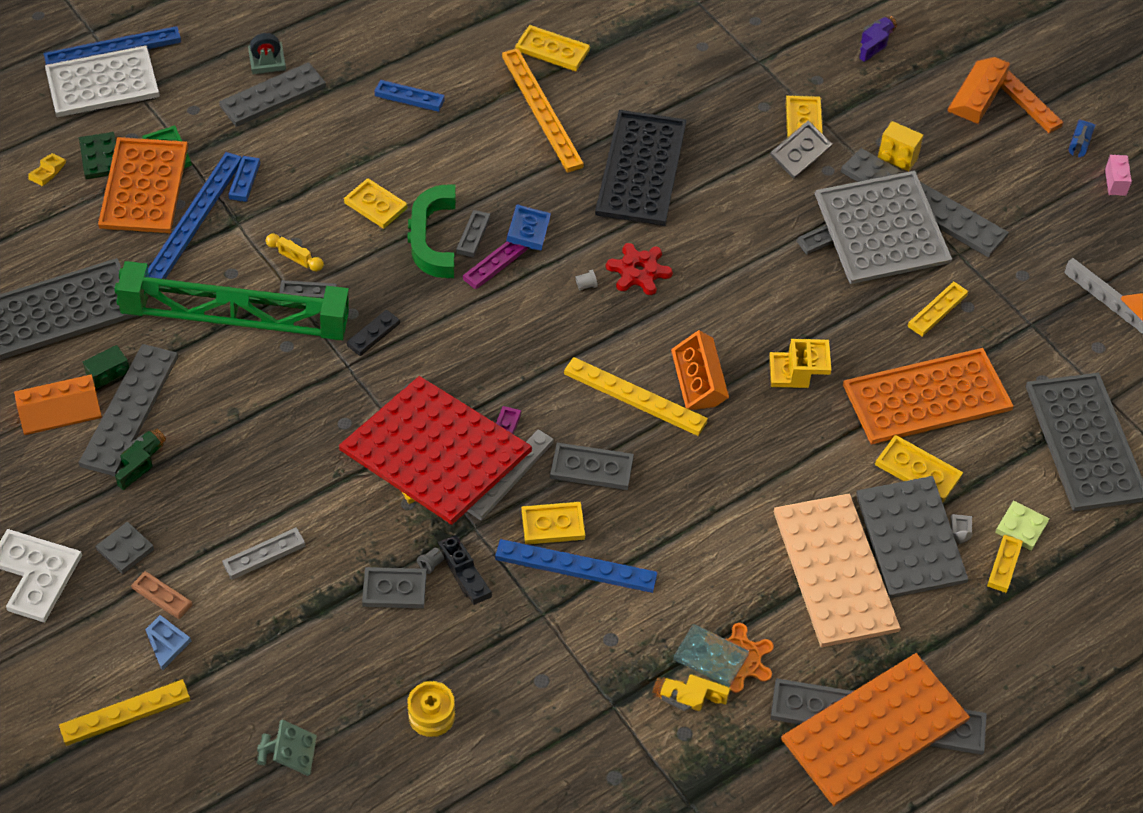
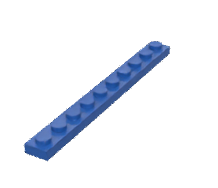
[148,152,242,279]

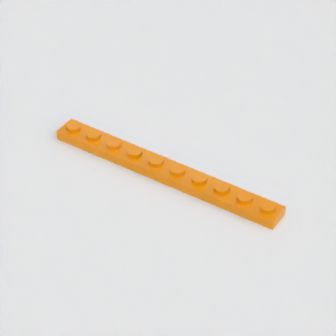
[502,48,583,173]

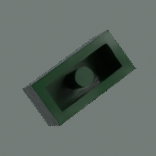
[83,345,129,388]

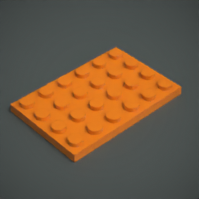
[98,137,188,233]

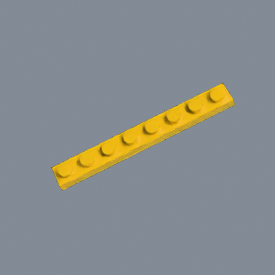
[564,357,708,436]

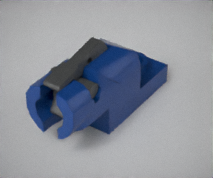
[1069,120,1096,157]

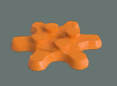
[702,623,774,693]

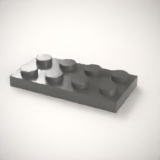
[550,443,634,490]

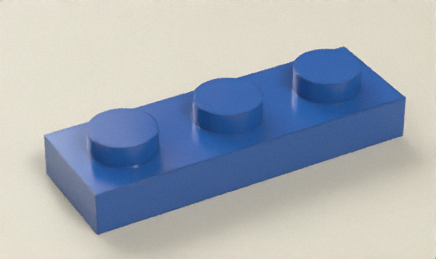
[229,156,260,202]

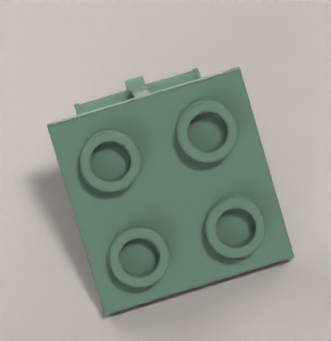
[257,720,317,776]

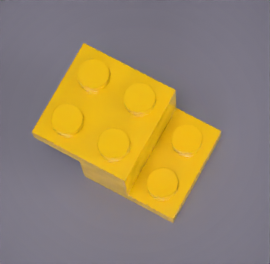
[769,339,831,388]

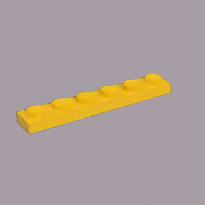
[59,679,190,746]

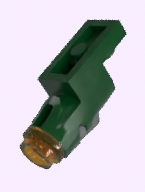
[115,429,166,490]

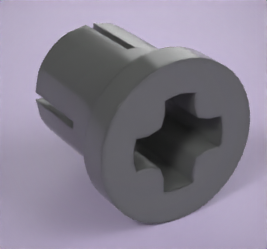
[417,548,444,574]

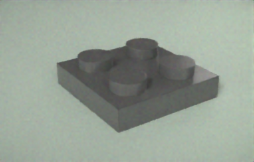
[96,522,154,574]

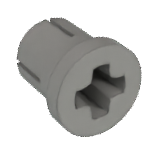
[575,270,598,290]

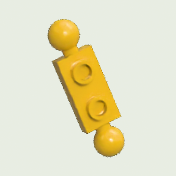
[266,233,324,272]

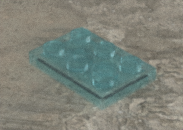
[673,624,749,687]

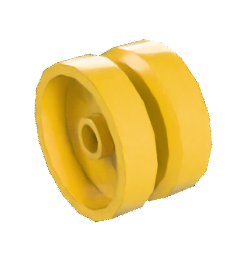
[408,681,455,737]

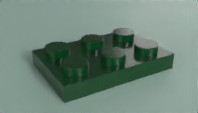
[79,131,116,180]

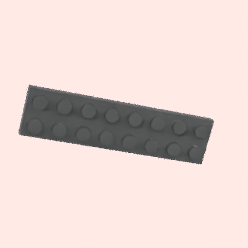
[79,344,178,476]

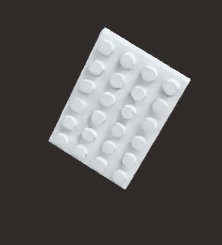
[45,46,160,117]

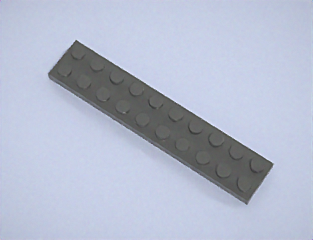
[841,148,1009,258]
[770,678,987,755]

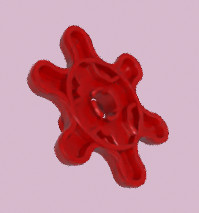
[606,243,673,295]

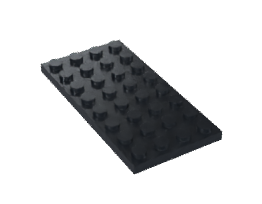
[595,110,687,226]

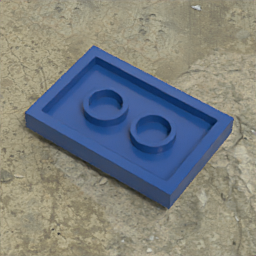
[506,204,551,250]

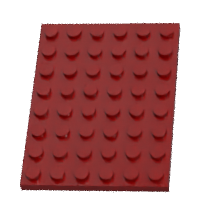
[339,376,532,525]

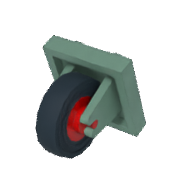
[248,33,286,74]

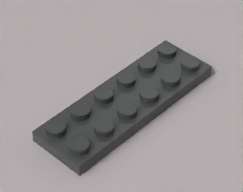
[219,62,326,127]

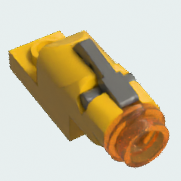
[653,674,730,711]

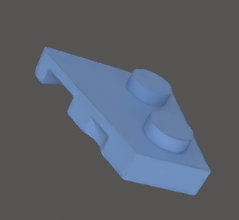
[145,615,191,670]

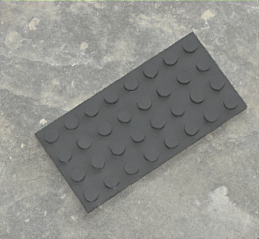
[0,258,138,360]
[1025,372,1143,512]

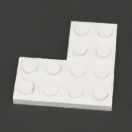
[0,529,82,622]

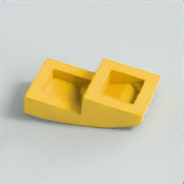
[28,153,66,186]

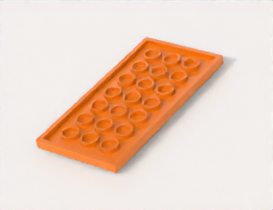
[843,348,1014,445]
[781,653,970,806]

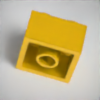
[878,121,923,172]

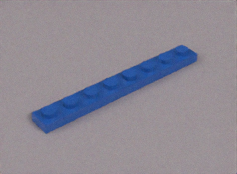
[44,26,181,65]
[495,539,657,593]

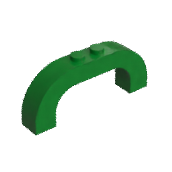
[407,184,456,278]

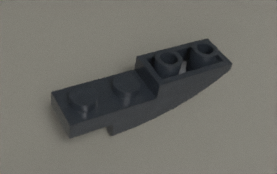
[438,535,492,605]

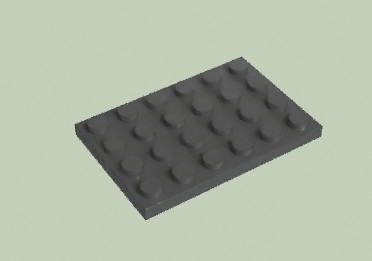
[856,476,968,598]

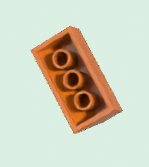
[947,57,1010,124]
[671,330,729,410]
[14,374,102,435]

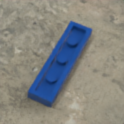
[374,80,445,112]

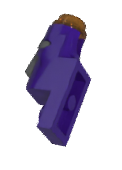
[859,16,897,62]

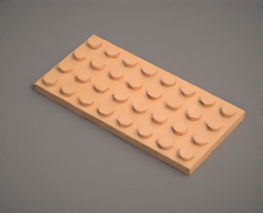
[774,493,900,648]

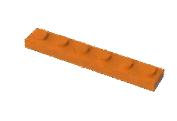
[1001,71,1064,133]

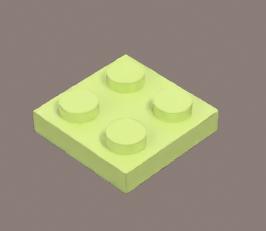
[995,500,1049,551]

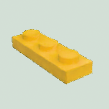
[987,535,1023,593]

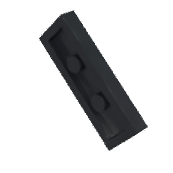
[347,310,400,356]

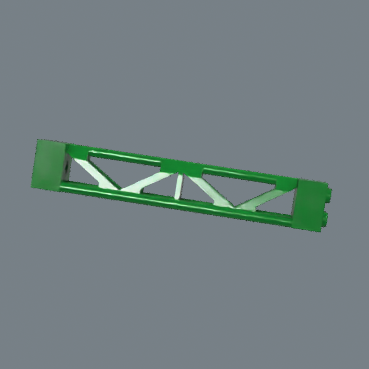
[114,261,349,340]

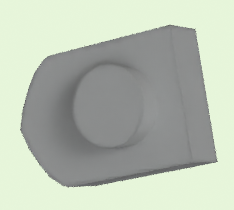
[950,514,973,544]

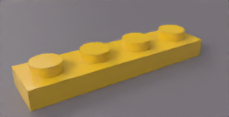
[908,282,968,337]

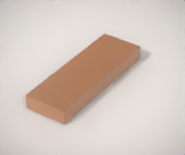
[131,571,192,619]

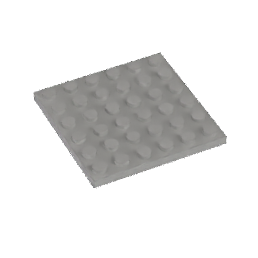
[815,171,952,284]

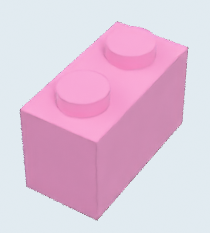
[1105,155,1132,196]

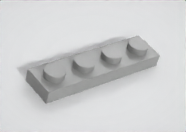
[222,528,306,580]

